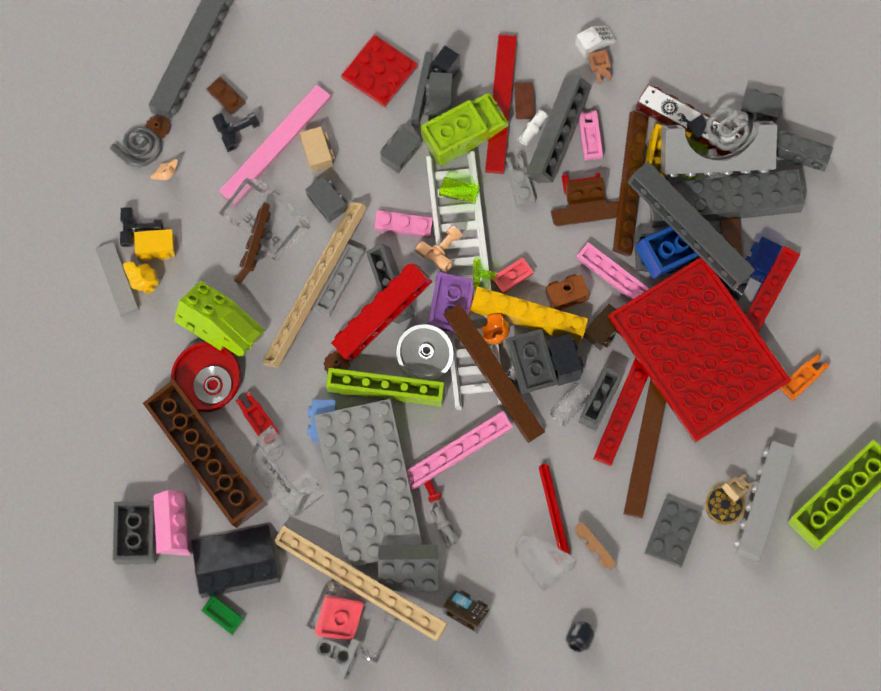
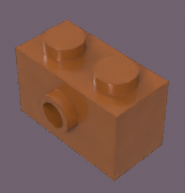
[545,274,590,311]

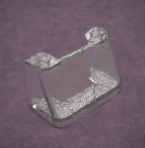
[306,578,400,663]

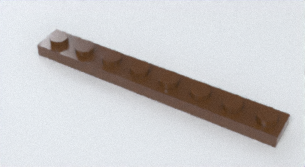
[612,110,648,257]

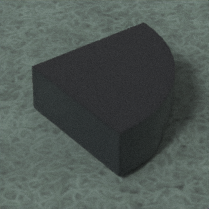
[686,114,706,140]

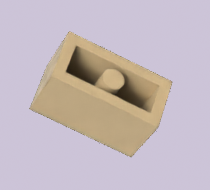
[300,126,335,173]

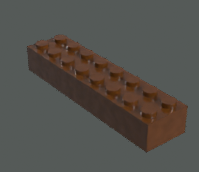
[143,379,268,528]

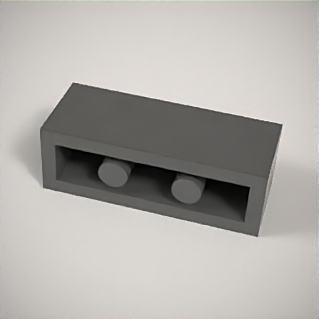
[579,367,623,431]

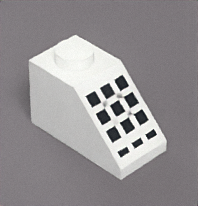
[575,26,616,59]

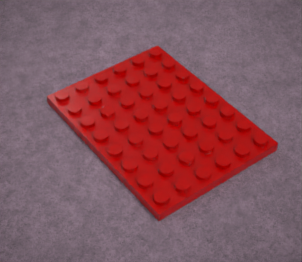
[608,257,792,443]

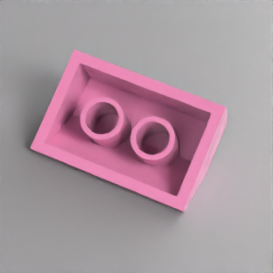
[153,490,191,556]

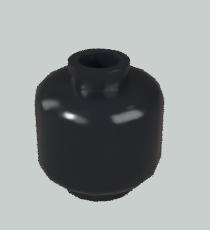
[566,621,595,652]

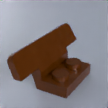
[551,178,619,227]

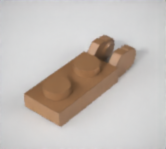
[575,522,616,571]

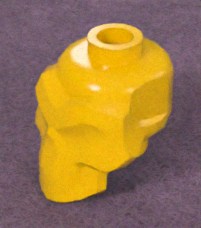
[123,262,159,293]

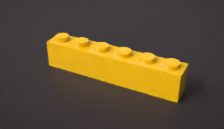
[470,287,588,343]

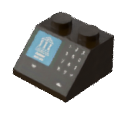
[443,590,490,634]

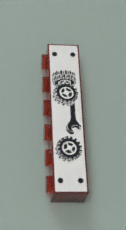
[636,84,745,156]

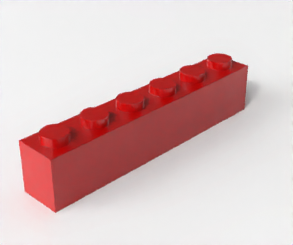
[331,263,433,361]

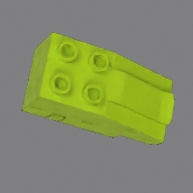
[421,93,509,167]
[174,280,265,357]

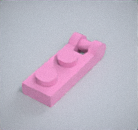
[578,110,603,161]

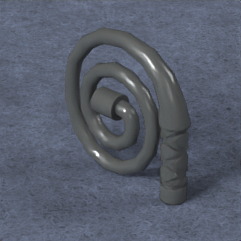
[110,126,162,167]

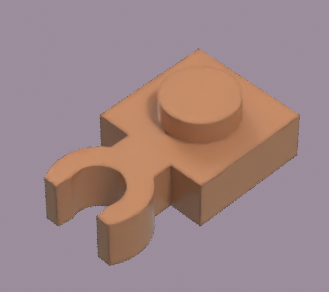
[588,50,611,84]

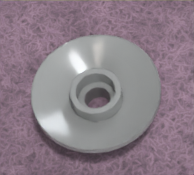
[194,366,232,404]

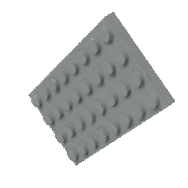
[314,399,423,567]

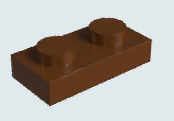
[206,77,246,115]

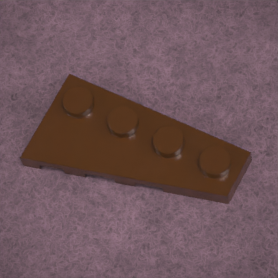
[234,202,271,284]

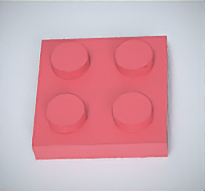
[315,595,364,641]

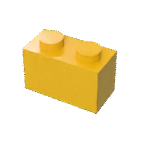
[134,229,175,261]

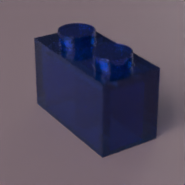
[745,236,782,284]

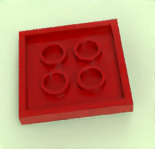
[341,34,418,108]

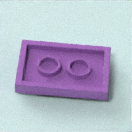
[428,272,475,333]

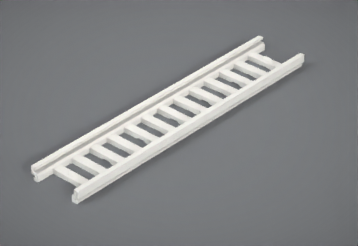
[426,151,502,410]

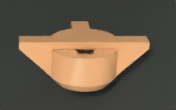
[150,158,177,180]

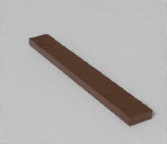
[443,304,545,443]
[623,379,666,519]

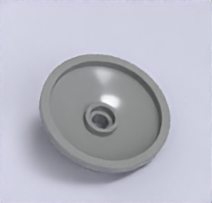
[396,324,454,381]

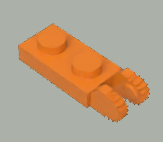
[780,354,830,402]

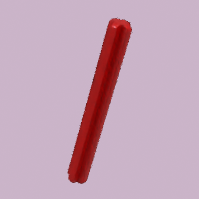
[539,464,570,559]

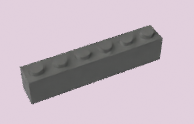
[526,76,592,183]

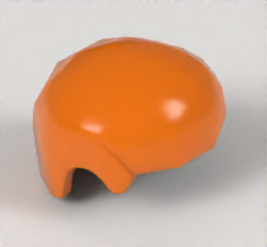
[482,313,510,344]

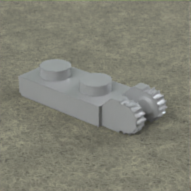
[505,154,535,207]

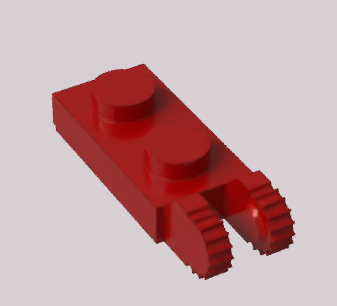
[235,392,280,444]

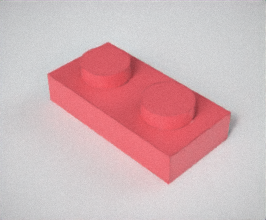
[492,258,534,294]

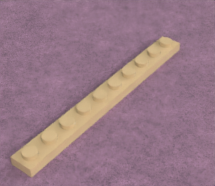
[262,202,367,369]
[274,526,448,642]

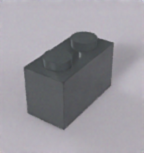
[740,89,782,123]
[380,127,421,174]
[305,176,347,223]

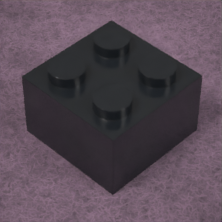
[547,334,584,386]

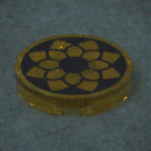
[705,486,745,525]

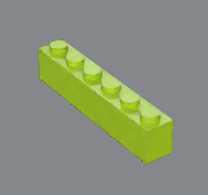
[326,368,444,407]

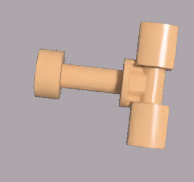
[415,226,463,273]

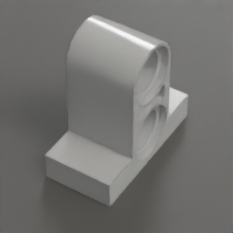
[316,638,363,679]

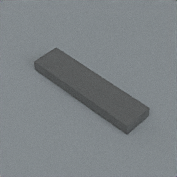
[411,51,433,127]

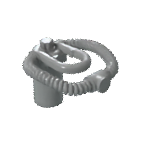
[705,107,750,151]

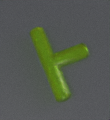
[473,259,496,288]

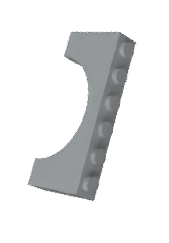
[661,121,777,177]

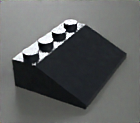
[191,525,279,598]

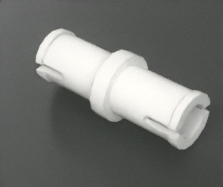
[518,110,548,146]

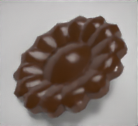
[145,115,171,139]
[323,351,350,374]

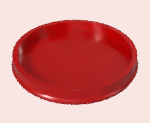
[171,342,241,412]

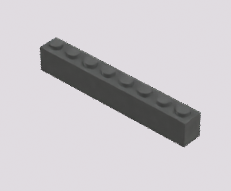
[148,0,233,120]
[627,162,755,291]

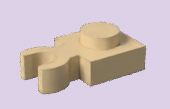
[722,474,754,502]

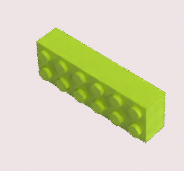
[788,439,881,551]

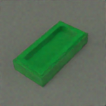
[201,595,245,635]

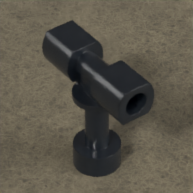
[212,112,260,152]
[120,207,163,247]

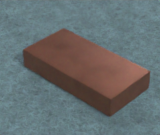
[514,82,534,120]

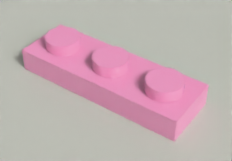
[374,210,433,238]

